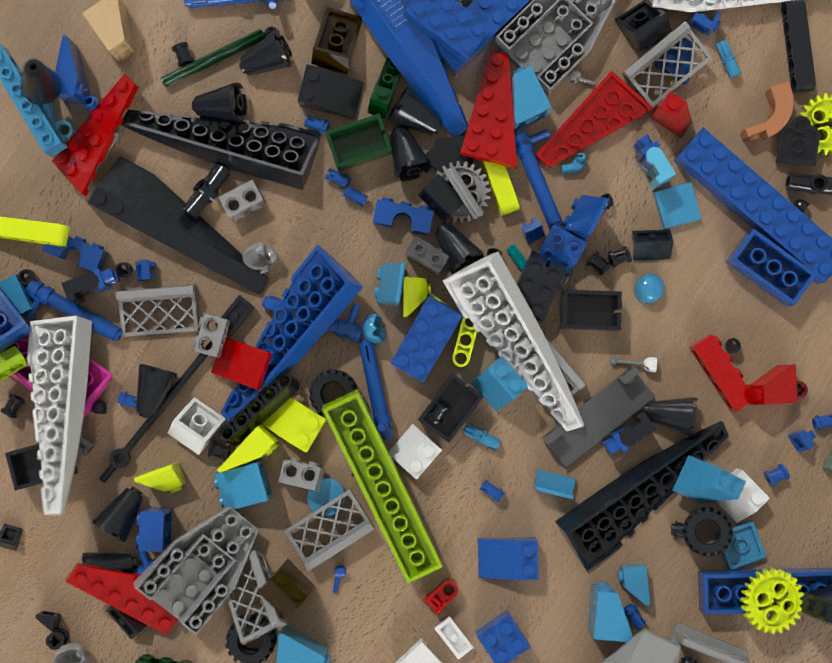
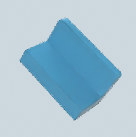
[533,469,576,499]

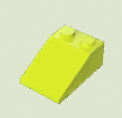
[262,397,327,453]
[218,425,279,473]

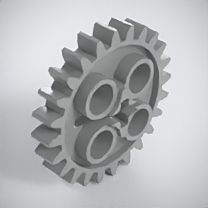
[432,161,492,223]

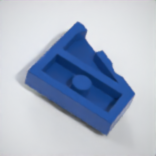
[655,37,692,85]

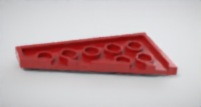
[460,50,517,169]
[535,71,654,168]
[52,74,139,197]
[66,563,178,635]

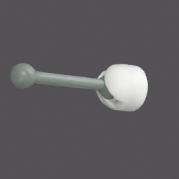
[610,357,657,373]

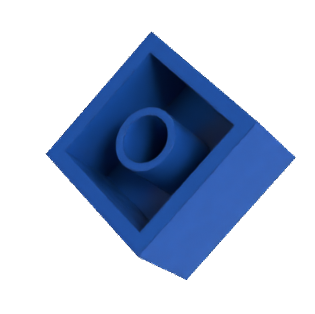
[136,507,172,552]
[476,610,531,663]

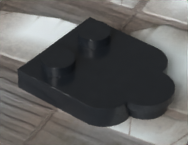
[776,116,820,166]
[426,136,474,175]

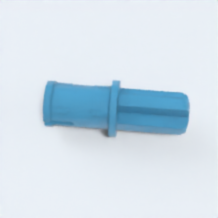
[716,40,742,79]
[463,424,501,451]

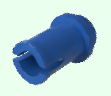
[83,95,99,112]
[304,115,330,134]
[325,168,351,188]
[343,186,368,207]
[117,391,137,409]
[812,414,832,430]
[479,480,505,502]
[623,603,646,629]

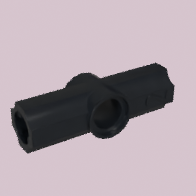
[182,164,230,219]
[785,173,832,195]

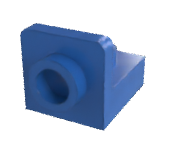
[688,13,721,36]

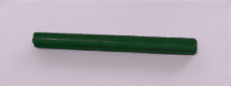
[161,29,265,87]

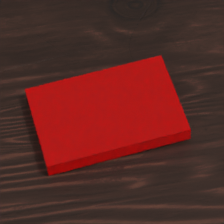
[211,337,273,390]

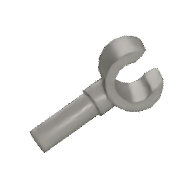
[567,71,595,86]

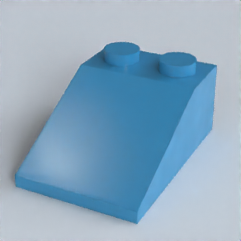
[374,263,406,306]

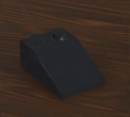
[298,64,364,119]

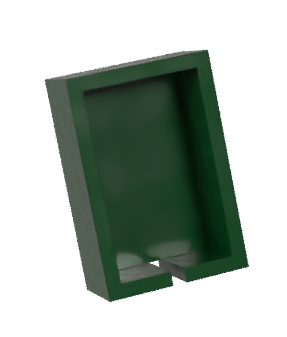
[325,113,392,172]

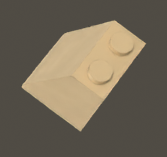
[82,0,134,62]

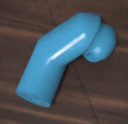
[561,153,587,174]

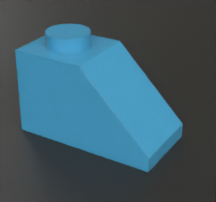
[617,563,650,606]

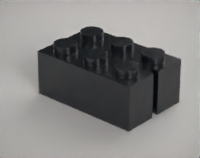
[516,250,567,322]
[560,289,622,331]
[418,373,484,443]
[5,444,78,491]

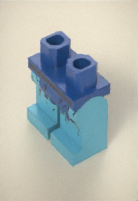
[633,134,676,191]

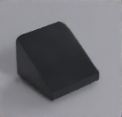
[0,523,23,551]
[35,611,61,632]

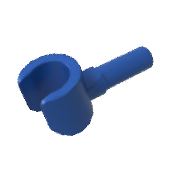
[333,566,346,593]

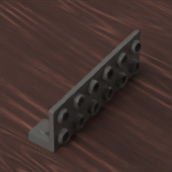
[542,366,655,467]

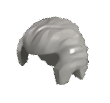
[242,242,278,274]
[53,643,90,663]

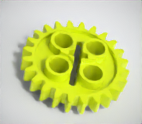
[798,93,832,156]
[740,568,805,634]

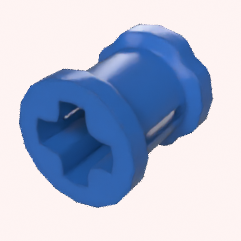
[764,464,790,488]

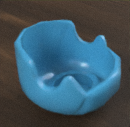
[633,273,665,304]
[362,313,386,343]

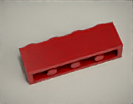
[689,334,750,412]

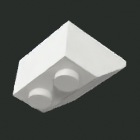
[167,397,225,455]
[389,424,442,479]
[716,468,770,523]

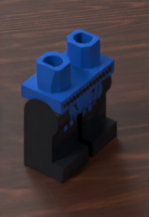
[61,268,121,304]
[602,412,656,454]

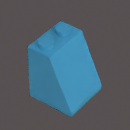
[511,66,552,131]
[470,357,528,411]
[673,455,746,504]
[214,460,273,509]
[588,582,633,642]
[276,625,331,663]

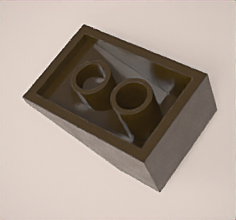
[311,7,363,74]
[258,559,315,620]

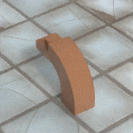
[740,81,794,141]

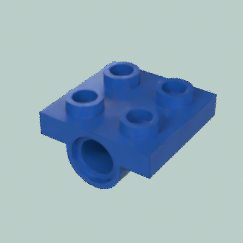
[538,224,588,276]

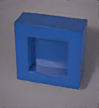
[521,218,545,244]
[135,260,157,281]
[788,430,816,452]

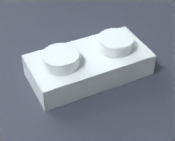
[434,615,474,660]

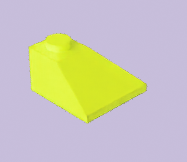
[404,277,431,318]
[134,462,187,493]

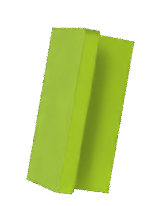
[0,346,28,381]

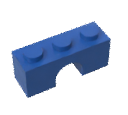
[373,197,434,236]
[42,236,109,271]

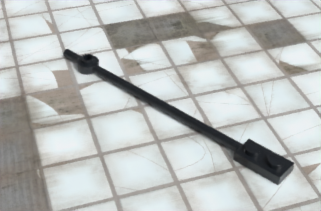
[99,295,255,483]

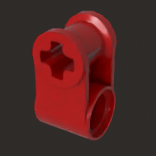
[422,578,458,615]

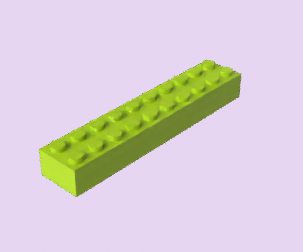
[322,389,443,584]

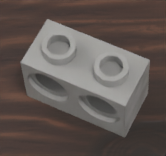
[218,179,266,221]
[193,314,231,358]
[278,457,325,492]

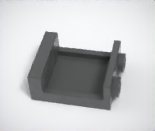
[405,236,449,277]

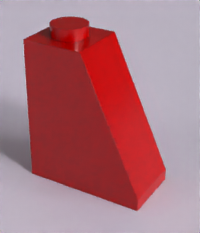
[650,91,692,138]
[749,364,797,405]

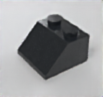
[614,0,672,51]

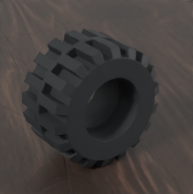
[309,370,357,417]
[683,507,733,557]
[225,612,277,663]

